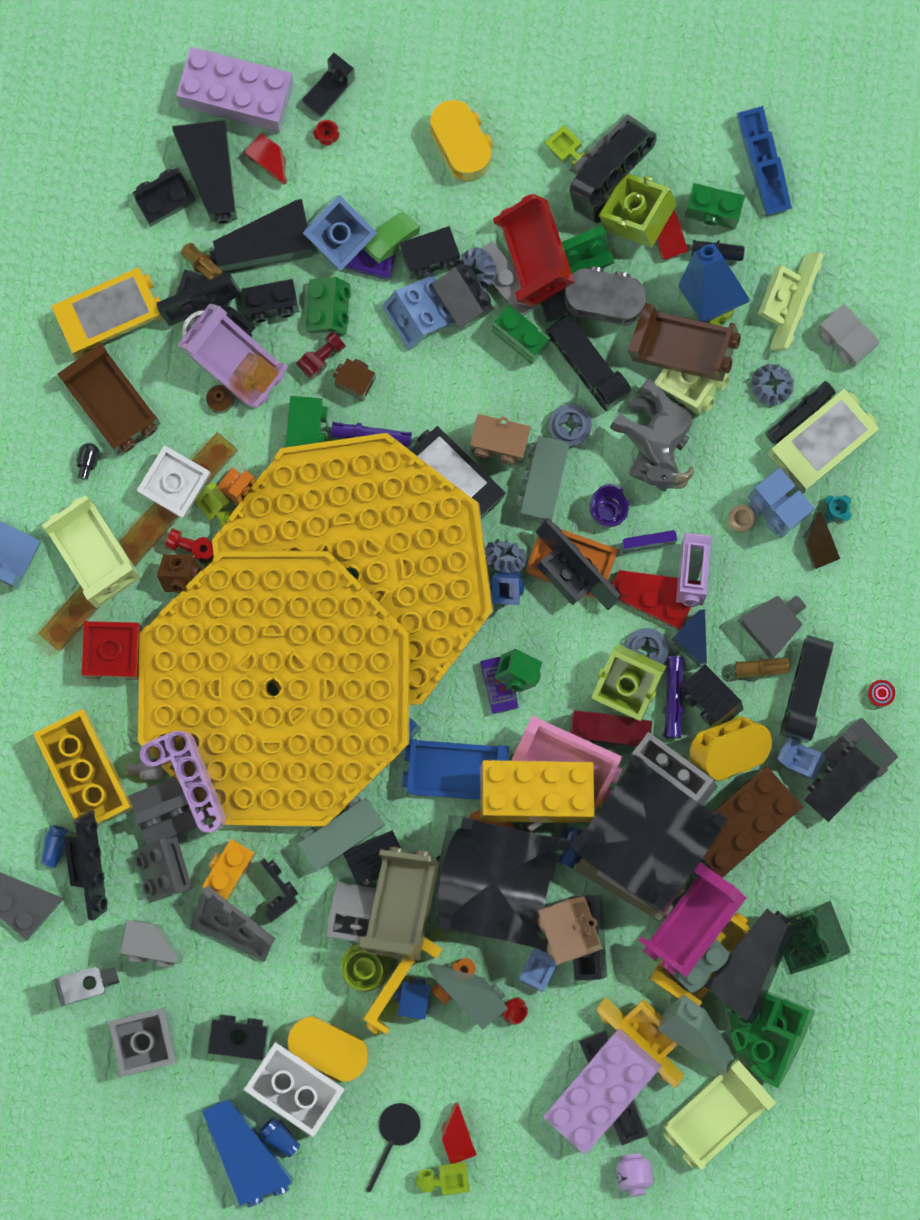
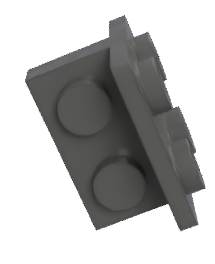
[823,718,898,793]
[129,777,197,845]
[134,836,192,902]

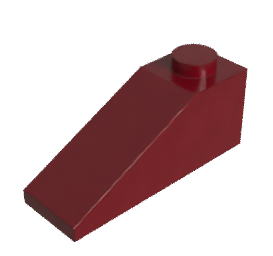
[570,710,652,747]

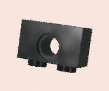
[208,1014,269,1061]

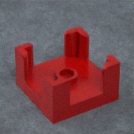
[81,621,142,680]

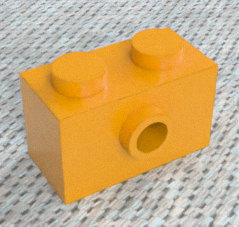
[202,839,256,901]

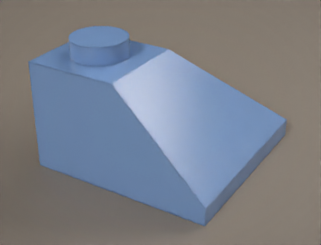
[303,195,377,271]

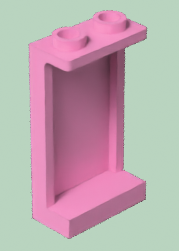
[511,716,622,810]

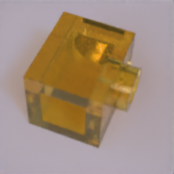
[232,352,279,393]

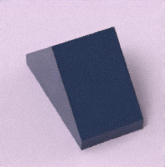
[671,609,707,666]

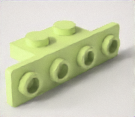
[758,252,823,351]

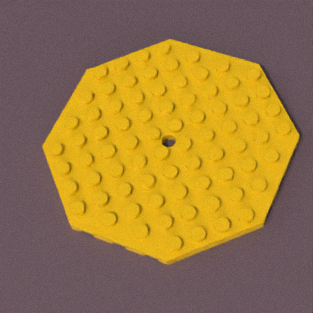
[212,433,493,705]
[138,551,410,826]

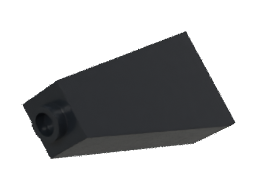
[172,120,237,225]
[209,199,313,273]
[705,909,793,1025]

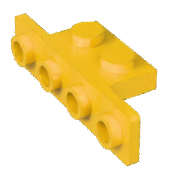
[596,997,684,1088]

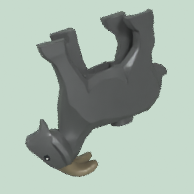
[610,378,694,489]

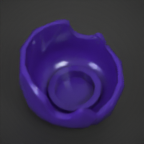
[589,484,630,528]

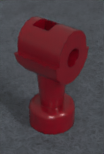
[296,331,346,380]

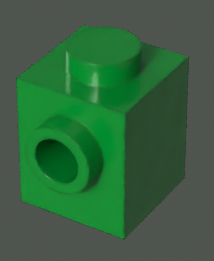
[495,649,542,692]

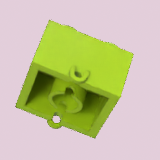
[599,173,677,248]
[591,644,667,721]

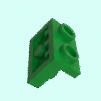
[562,225,614,274]

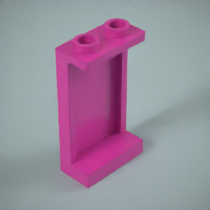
[638,863,747,977]

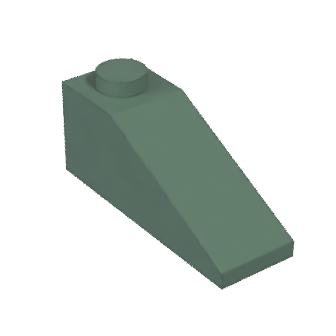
[427,963,508,1030]
[658,995,733,1076]

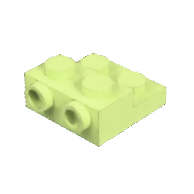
[654,369,730,416]

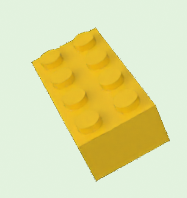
[33,709,133,827]
[480,760,594,823]

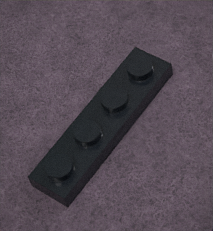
[579,1030,649,1146]

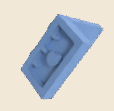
[382,276,456,350]
[0,521,41,589]

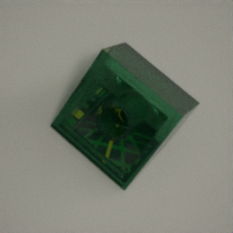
[783,901,851,974]

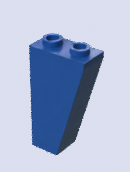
[202,1098,293,1208]

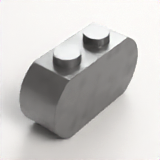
[564,267,646,326]

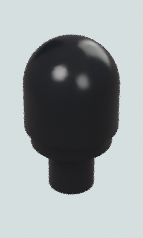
[76,443,100,480]

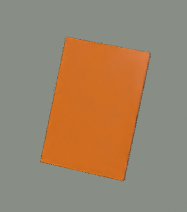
[524,529,618,599]

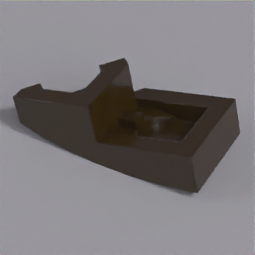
[803,510,840,569]

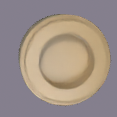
[728,505,756,533]

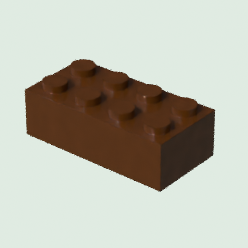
[702,766,803,878]

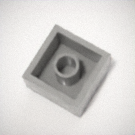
[108,1007,179,1077]

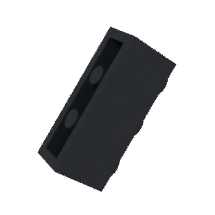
[804,737,887,822]
[569,894,607,981]

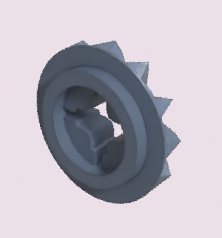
[457,248,496,289]
[751,363,794,406]
[549,404,592,447]
[485,539,527,573]
[625,628,668,664]

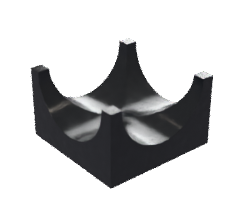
[570,754,728,916]
[427,815,570,951]

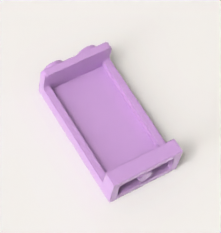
[177,304,288,408]

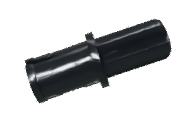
[691,240,745,261]

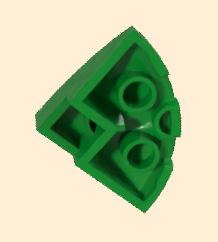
[726,991,815,1089]

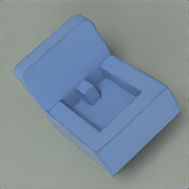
[777,737,826,780]
[518,948,559,992]

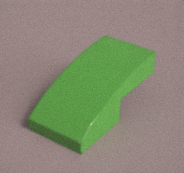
[362,211,420,263]

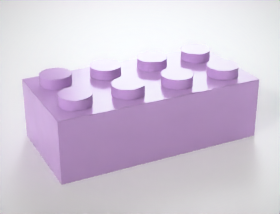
[176,47,294,133]
[543,1029,661,1155]

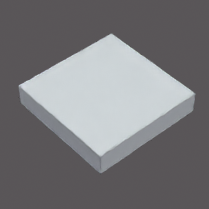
[137,445,211,519]

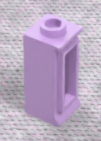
[676,533,712,607]

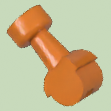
[430,958,476,1005]

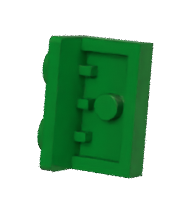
[305,277,351,335]

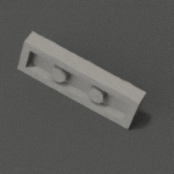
[479,241,540,316]

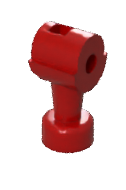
[165,528,214,563]

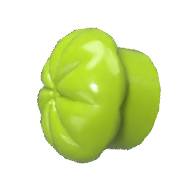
[340,943,390,992]

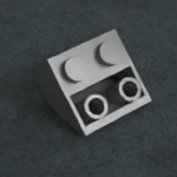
[326,882,377,942]
[121,920,182,968]

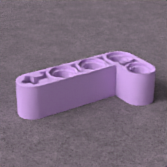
[140,731,226,833]

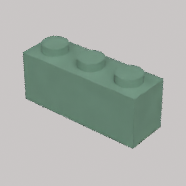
[516,436,570,523]
[298,797,385,872]

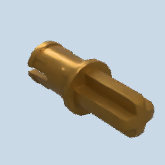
[181,243,222,280]
[735,657,790,678]

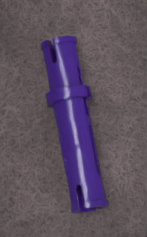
[330,421,412,448]
[662,656,684,739]

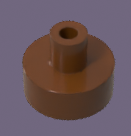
[206,385,234,413]

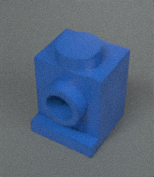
[492,571,524,605]

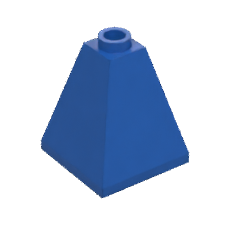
[678,243,750,322]

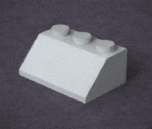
[244,1042,345,1137]

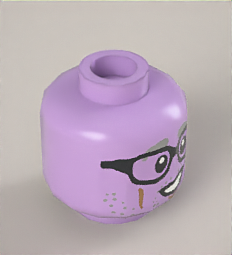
[615,1154,654,1197]

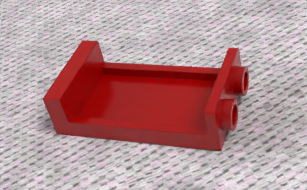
[493,194,574,308]

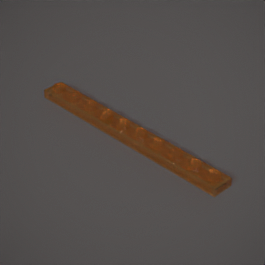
[38,432,238,652]

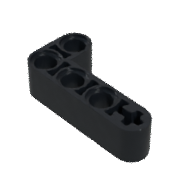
[569,121,657,224]
[546,314,631,412]
[780,635,834,743]

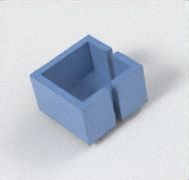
[748,467,815,538]

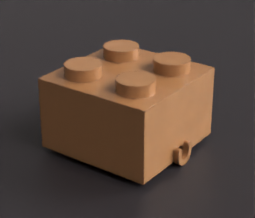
[470,414,531,466]
[538,896,603,965]

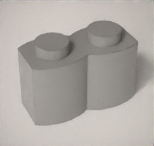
[818,304,880,368]

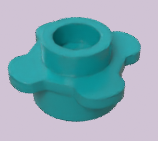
[824,495,852,522]

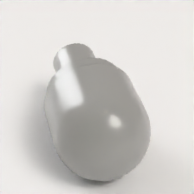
[128,759,166,781]

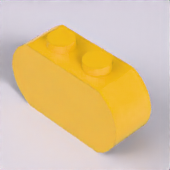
[430,100,494,181]
[690,716,772,781]
[288,1016,369,1083]

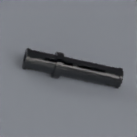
[765,381,836,445]

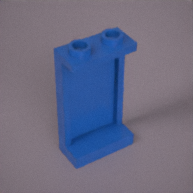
[402,739,509,800]

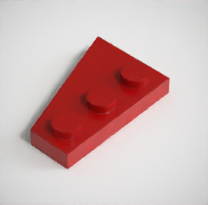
[612,570,700,631]

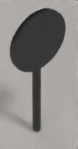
[366,1103,421,1192]

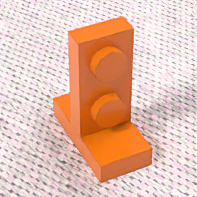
[217,467,256,506]

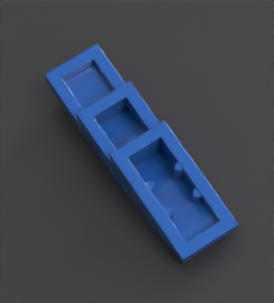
[736,106,792,215]

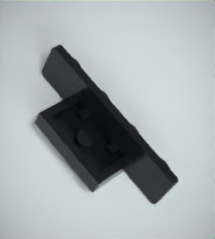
[536,518,621,610]
[64,810,108,921]

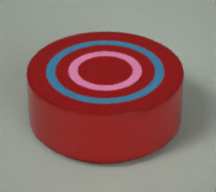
[867,680,896,707]

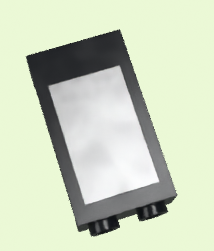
[407,426,506,520]

